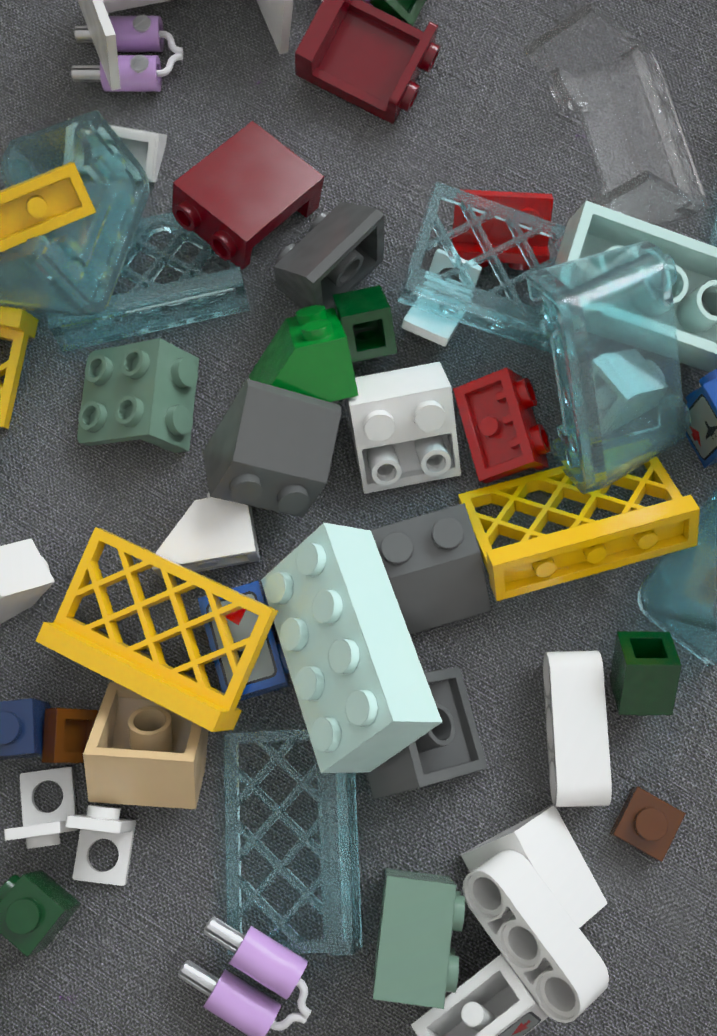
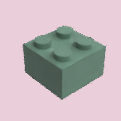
[373,868,465,1009]

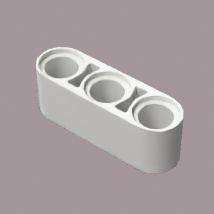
[543,650,612,807]
[462,850,609,1023]

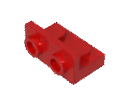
[451,189,554,270]
[453,367,551,484]

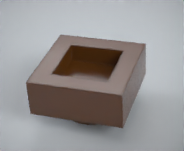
[42,708,99,764]
[609,786,686,862]

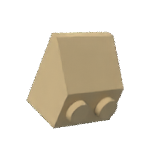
[83,682,209,809]

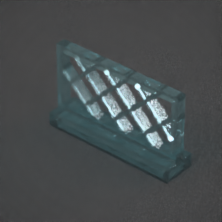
[397,181,600,363]
[40,212,250,352]
[224,729,363,956]

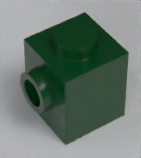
[332,285,397,363]
[610,631,682,716]
[0,870,81,957]

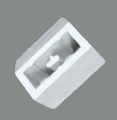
[346,362,461,494]

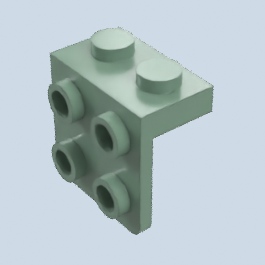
[77,338,199,453]

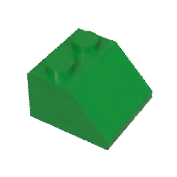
[249,305,359,402]

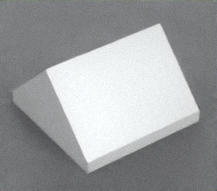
[460,805,608,928]

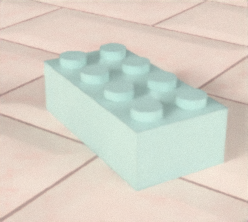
[540,201,717,373]
[261,523,442,774]

